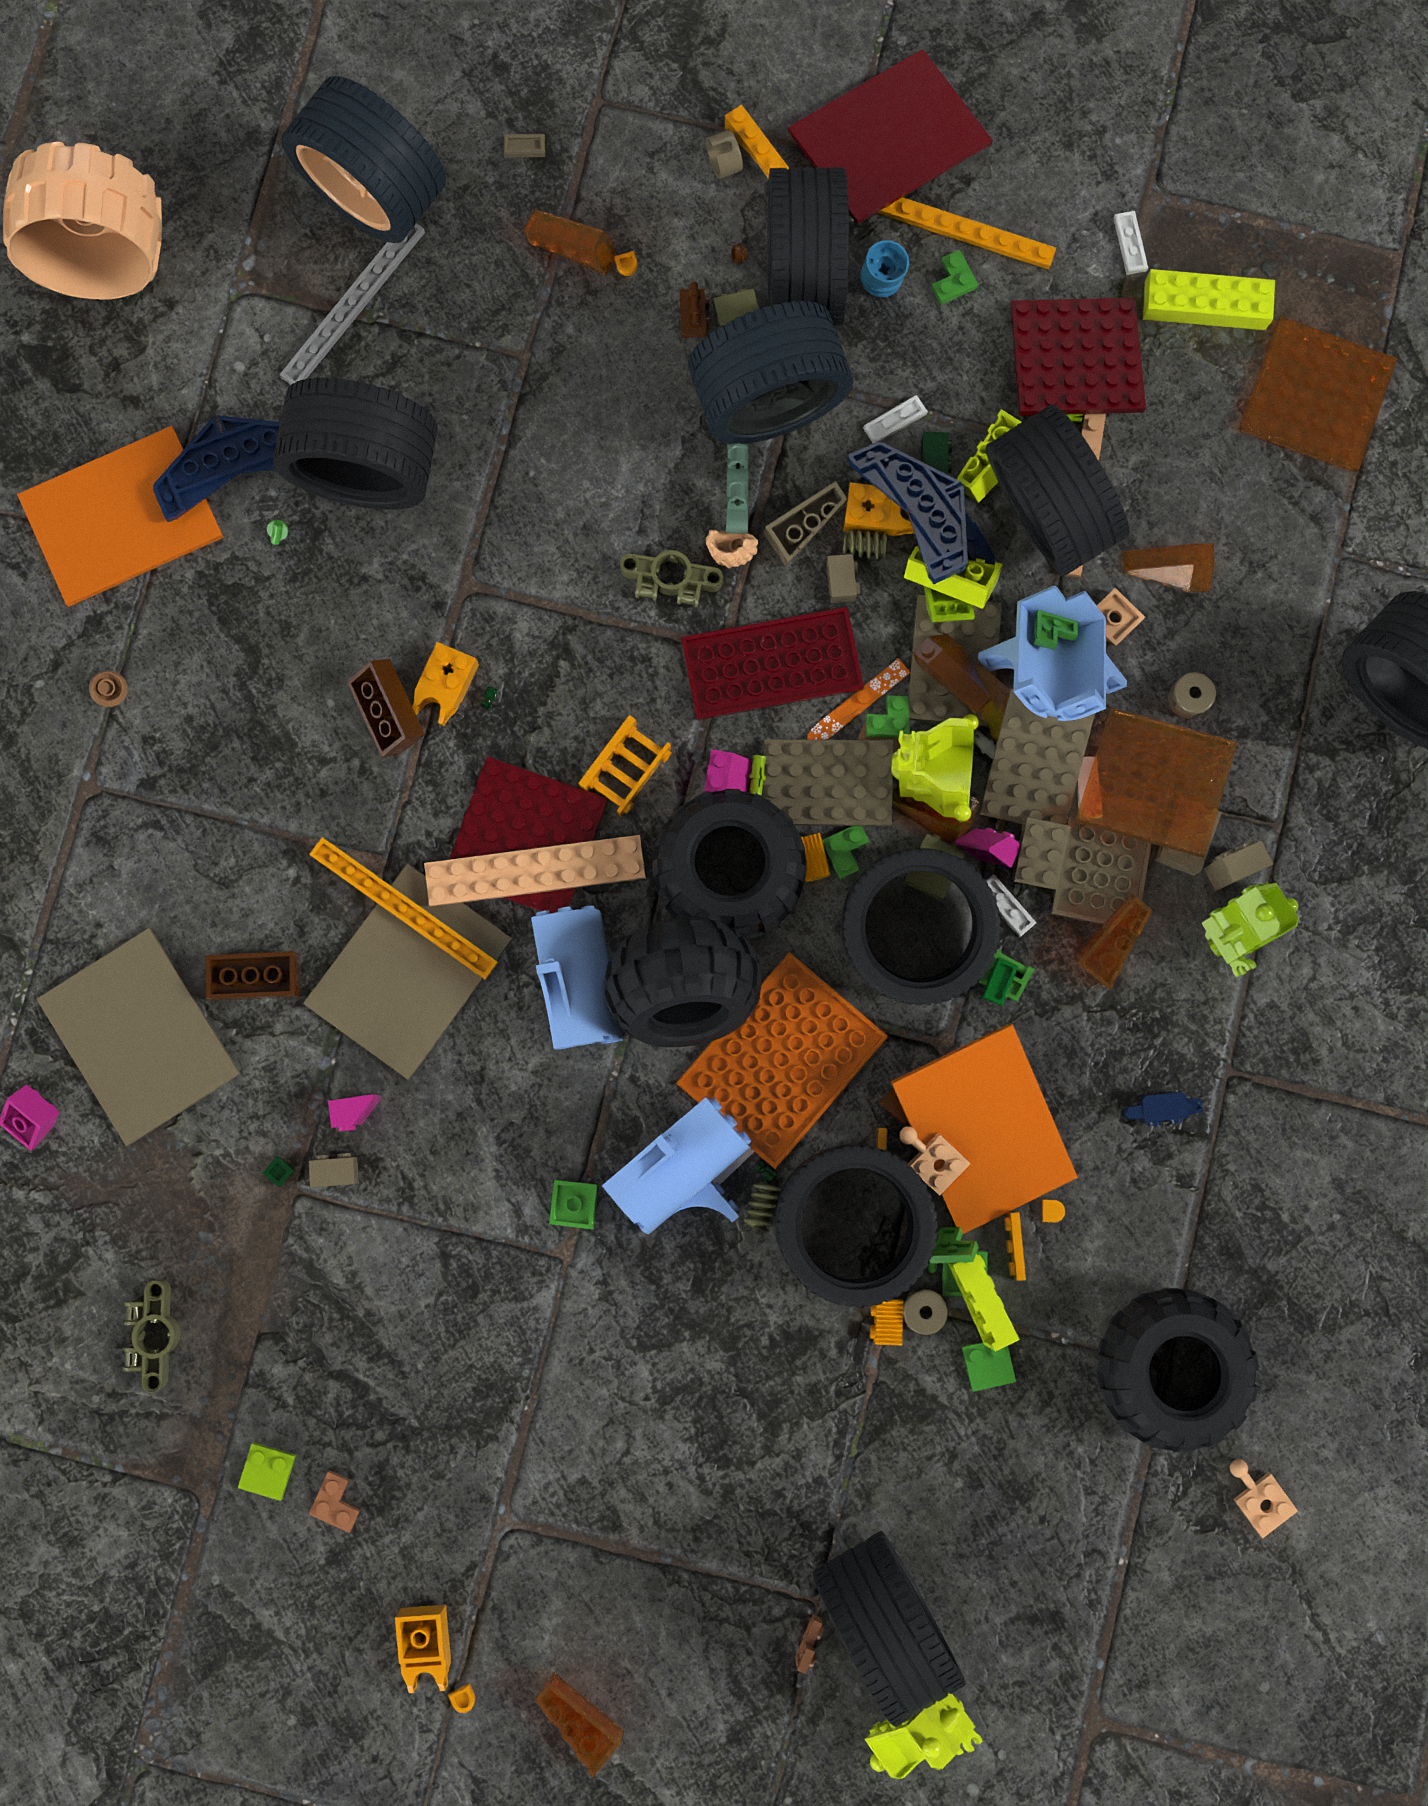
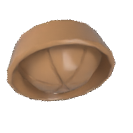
[89,670,128,707]

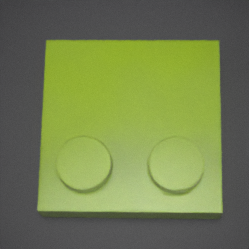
[238,1442,296,1501]

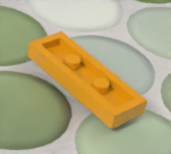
[1004,1212,1026,1281]

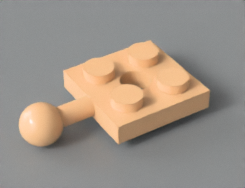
[1097,588,1145,648]
[899,1127,971,1196]
[1230,1459,1298,1538]

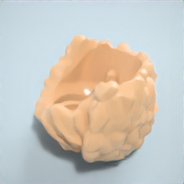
[706,530,758,568]

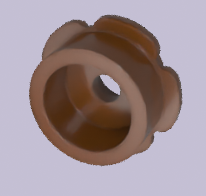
[731,243,747,264]

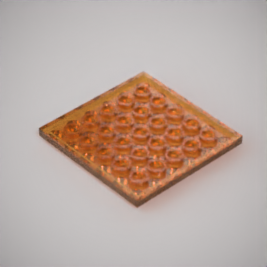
[1238,316,1398,472]
[1075,708,1238,858]

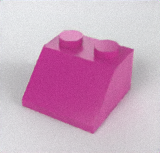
[704,749,752,793]
[955,828,1021,868]
[0,1084,60,1151]
[328,1094,381,1132]

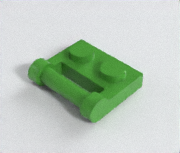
[978,949,1034,1002]

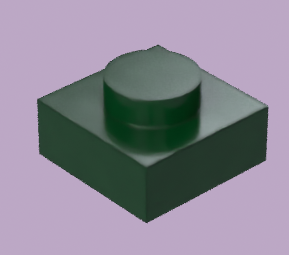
[262,1156,295,1188]

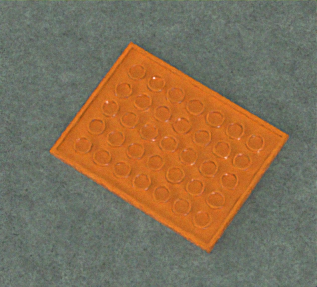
[17,426,224,607]
[676,952,888,1170]
[890,1023,1078,1234]

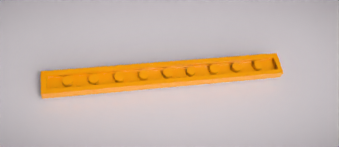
[877,197,1056,270]
[309,837,498,980]

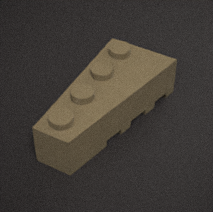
[763,481,847,567]

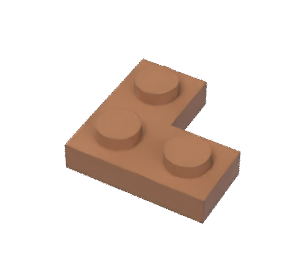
[309,1470,360,1533]
[795,1614,824,1674]

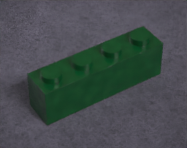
[921,432,952,475]

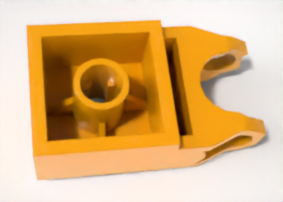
[843,482,914,536]
[412,642,479,727]
[395,1605,451,1693]

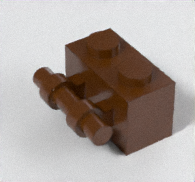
[679,282,710,338]

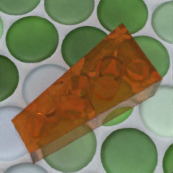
[535,1671,624,1778]

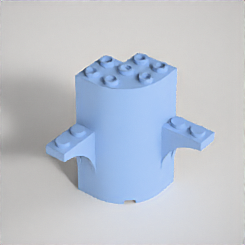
[978,586,1127,721]
[531,906,624,1050]
[602,1097,752,1235]

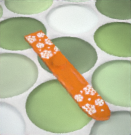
[807,658,911,740]

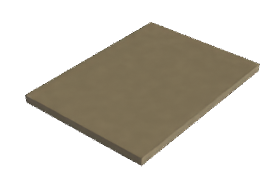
[303,863,512,1080]
[37,928,241,1146]

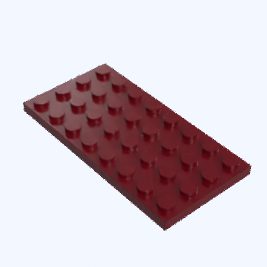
[681,607,864,721]

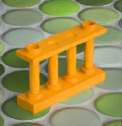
[578,715,672,816]

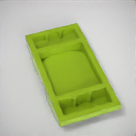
[924,586,975,622]

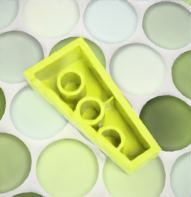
[957,409,1022,503]
[904,546,1003,609]
[948,1254,1020,1352]

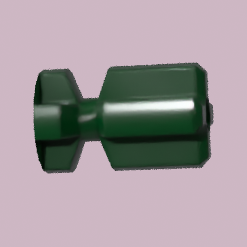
[480,686,499,709]
[754,1161,777,1183]

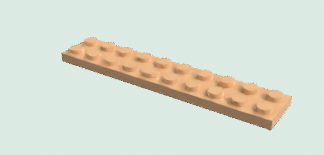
[424,835,646,907]

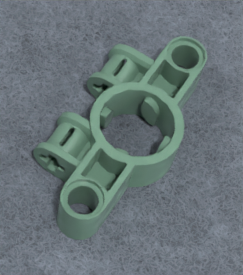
[726,443,748,534]

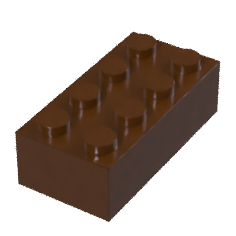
[347,659,425,758]
[206,951,300,1001]

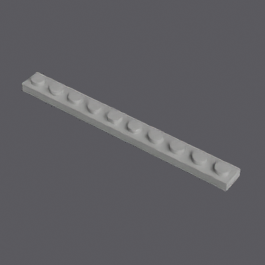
[279,223,425,385]

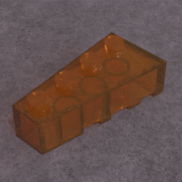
[523,209,616,276]
[1074,893,1153,991]

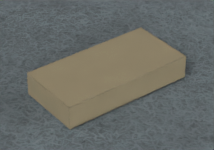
[504,134,545,158]

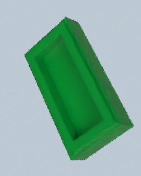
[982,957,1018,1007]

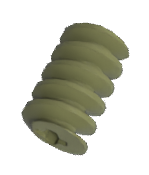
[842,529,887,559]
[743,1183,781,1232]

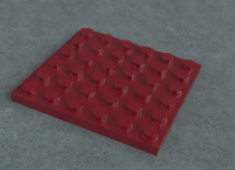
[1010,298,1146,416]
[449,756,608,913]

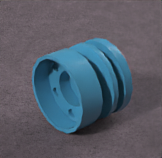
[860,241,909,297]

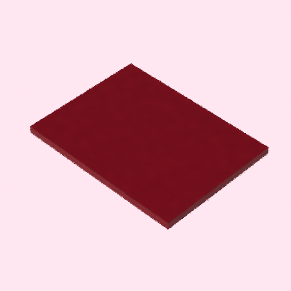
[788,49,993,224]

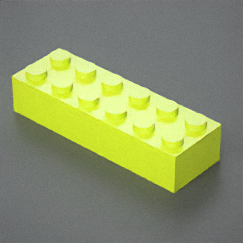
[1142,269,1275,330]

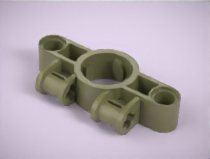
[620,550,723,608]
[122,1279,181,1393]

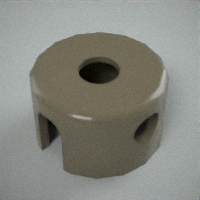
[706,129,743,179]
[1168,672,1216,719]
[903,1288,948,1335]

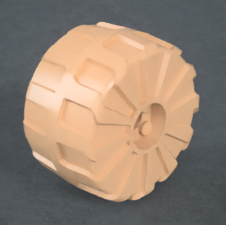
[3,142,162,300]

